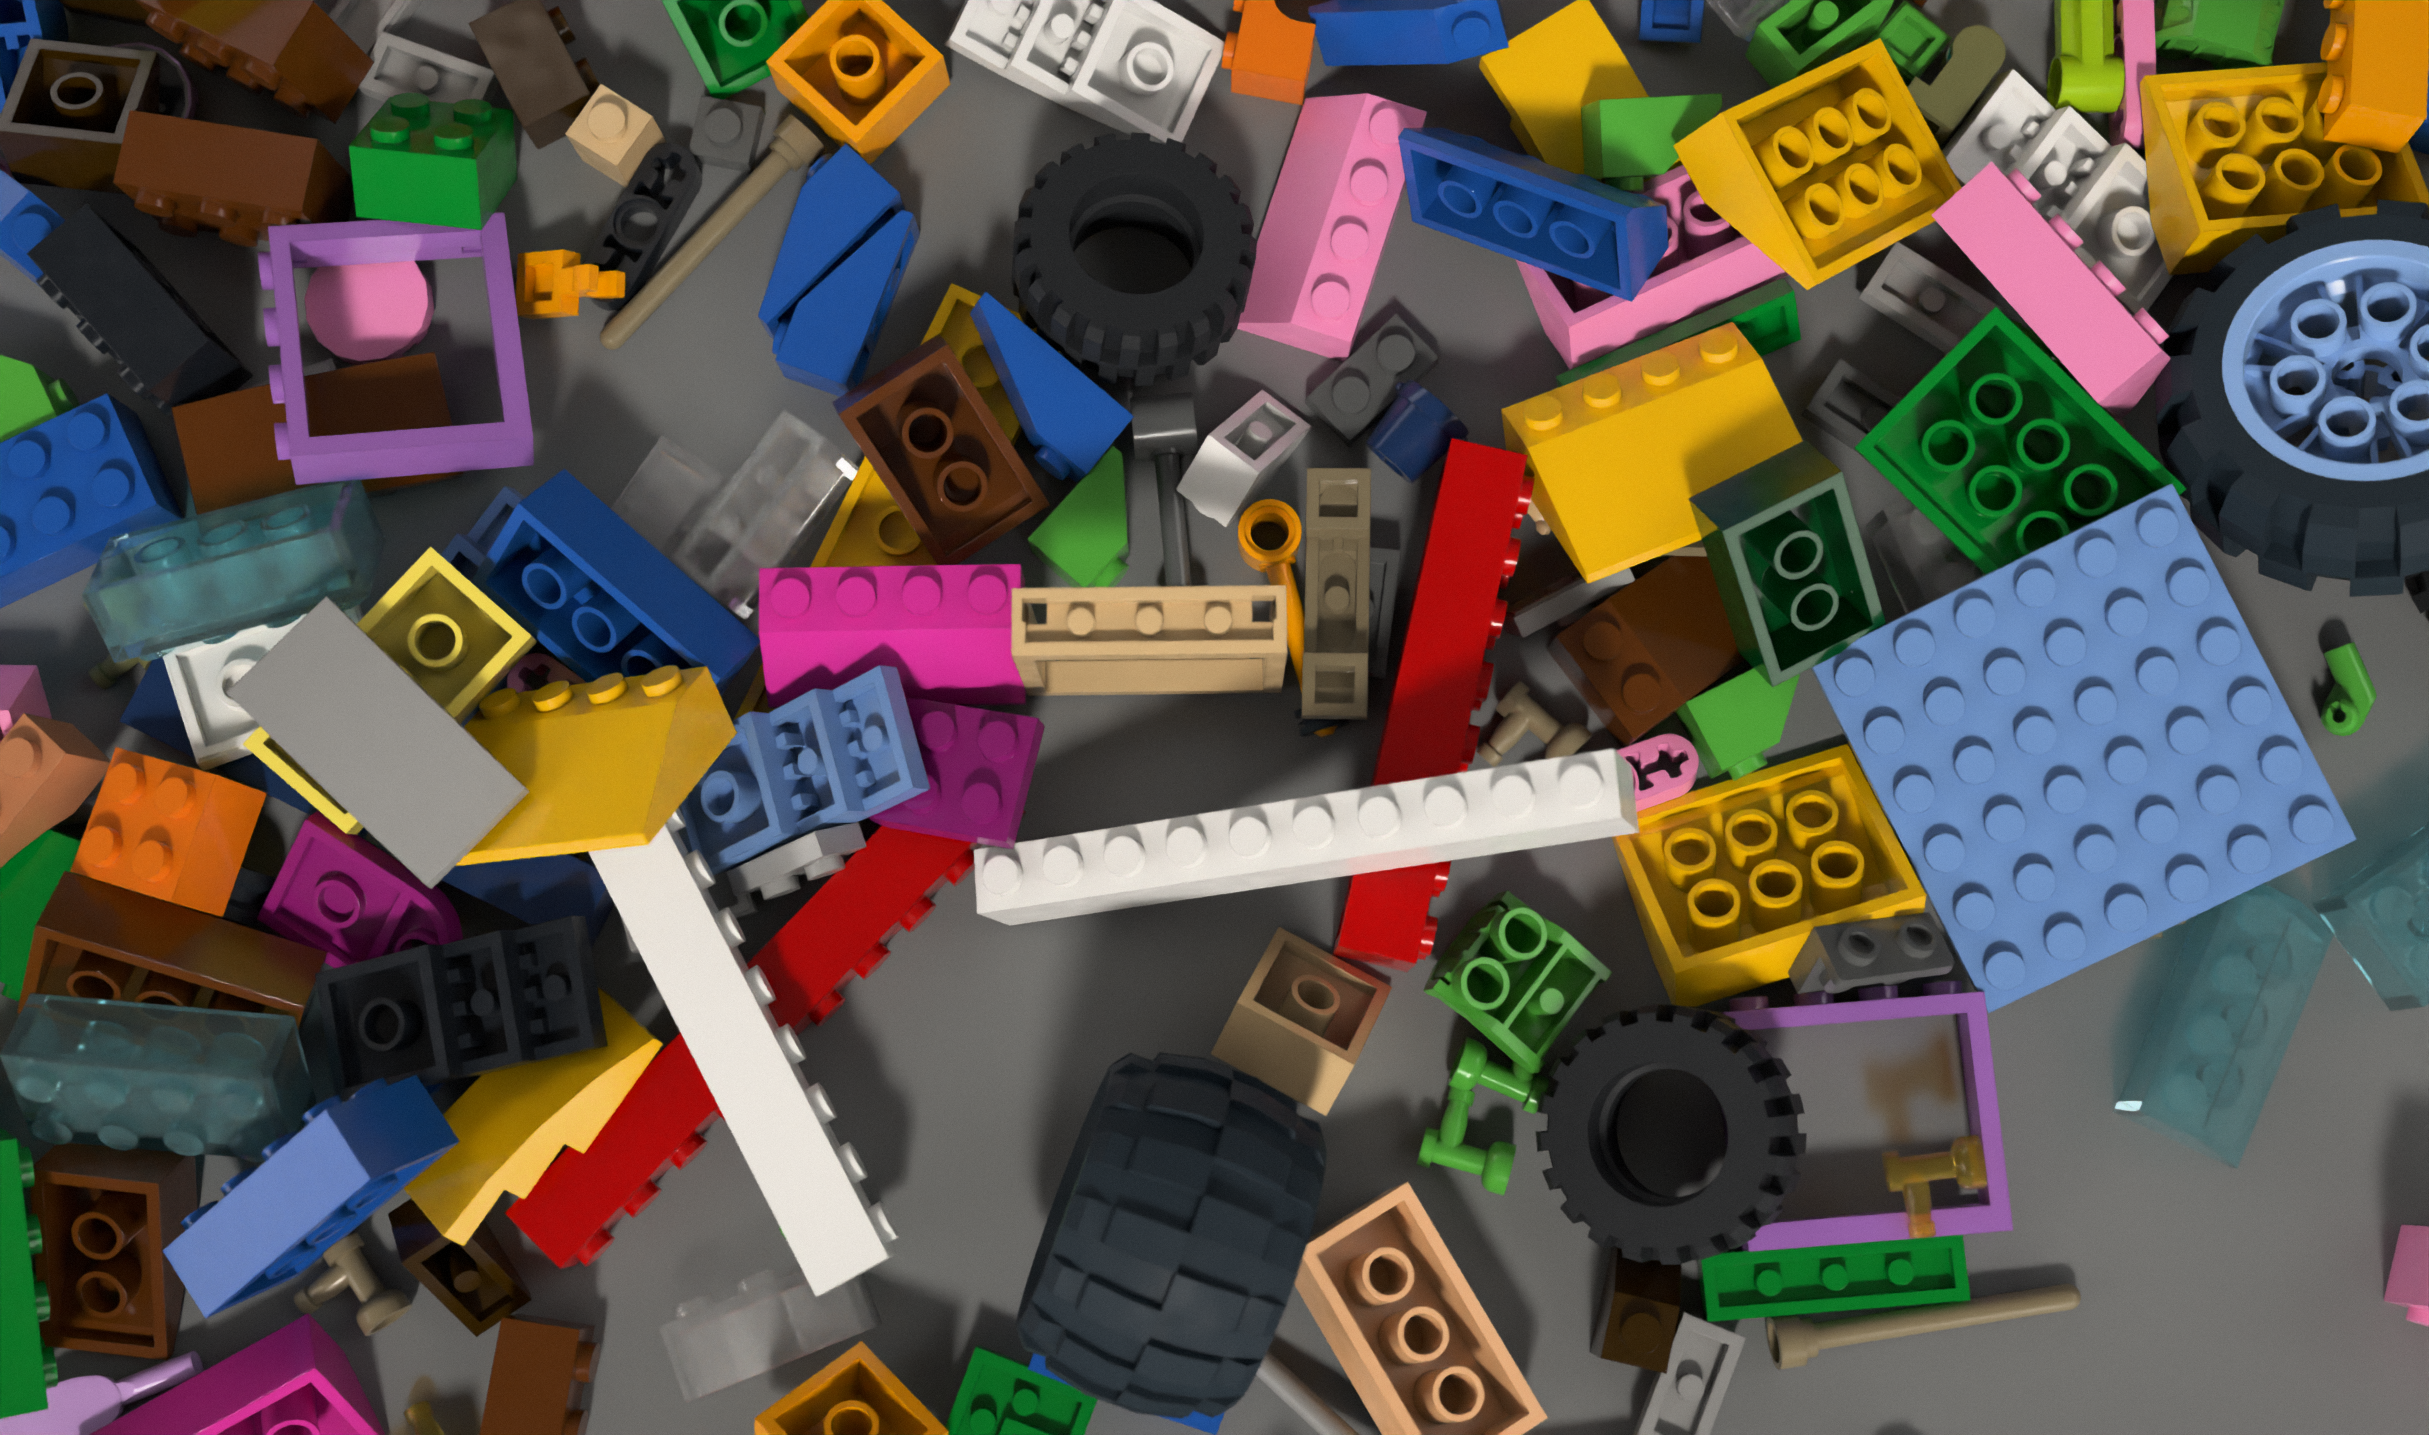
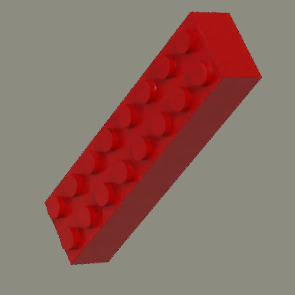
[1332,438,1535,972]

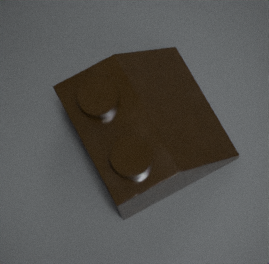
[0,38,160,194]

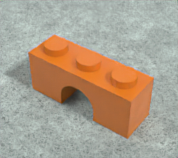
[1221,0,1316,105]

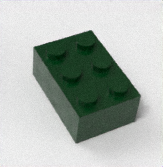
[1688,440,1886,687]

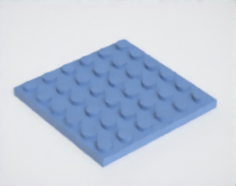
[1811,483,2357,1013]

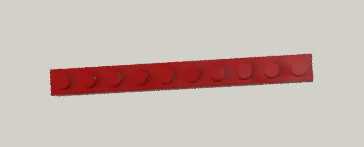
[505,797,1028,1269]

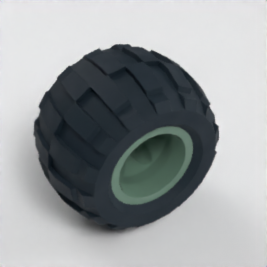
[1016,1052,1327,1418]

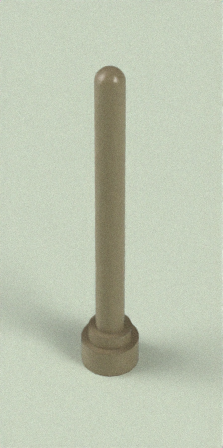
[600,115,826,350]
[1766,1283,2081,1370]

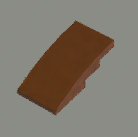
[171,351,464,533]

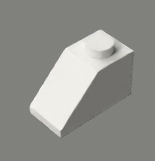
[1176,389,1311,527]

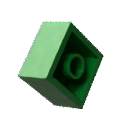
[349,93,518,230]

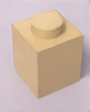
[565,84,667,188]

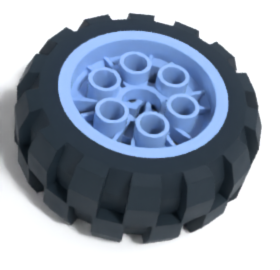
[2155,199,2429,597]

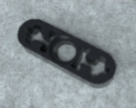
[582,143,702,311]

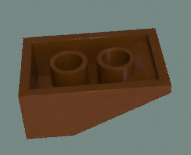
[832,334,1050,565]
[1547,556,1746,748]
[30,1133,197,1360]

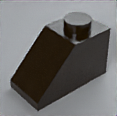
[388,1198,532,1337]
[1590,1246,1681,1374]

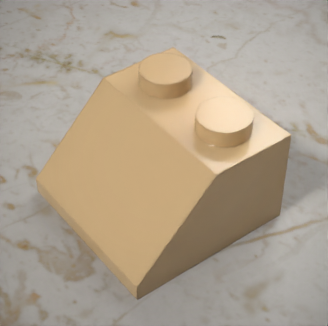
[1211,927,1392,1116]

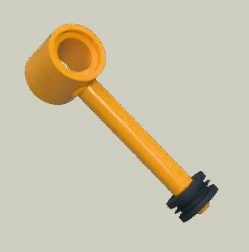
[1237,499,1350,737]

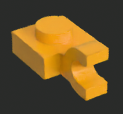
[516,249,625,319]

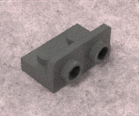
[1788,912,1955,994]

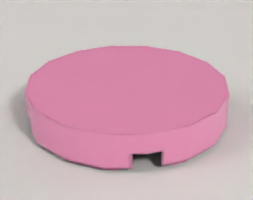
[304,261,434,365]

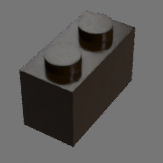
[468,0,600,150]

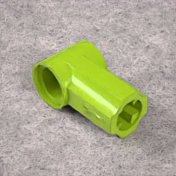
[2046,0,2125,113]

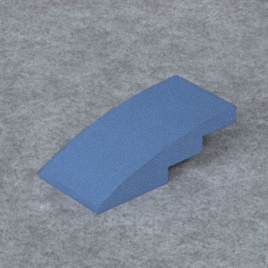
[678,665,930,875]

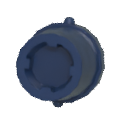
[1365,379,1469,484]

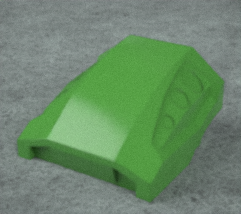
[2154,0,2285,70]
[1423,890,1613,1073]

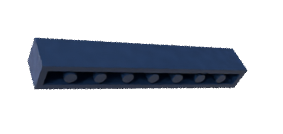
[119,652,615,949]

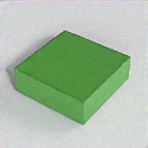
[1867,0,1952,87]

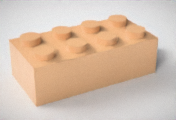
[1294,1182,1548,1435]

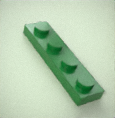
[1555,278,1801,388]
[1697,1235,1971,1322]

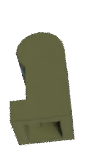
[1907,25,2006,148]

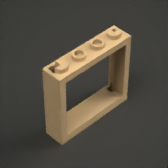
[1012,585,1287,696]

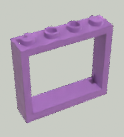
[258,212,534,485]
[1721,981,2013,1252]

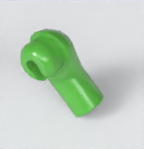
[2320,642,2377,736]

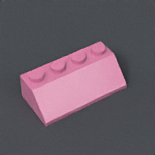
[1237,93,1427,362]
[1931,161,2171,420]
[1515,165,1789,370]

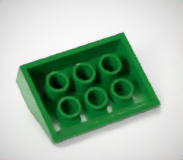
[1854,307,2187,575]

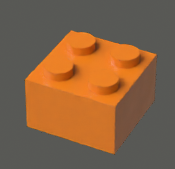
[70,747,267,917]

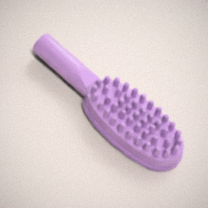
[0,1351,203,1435]

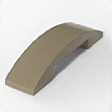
[1302,468,1371,720]

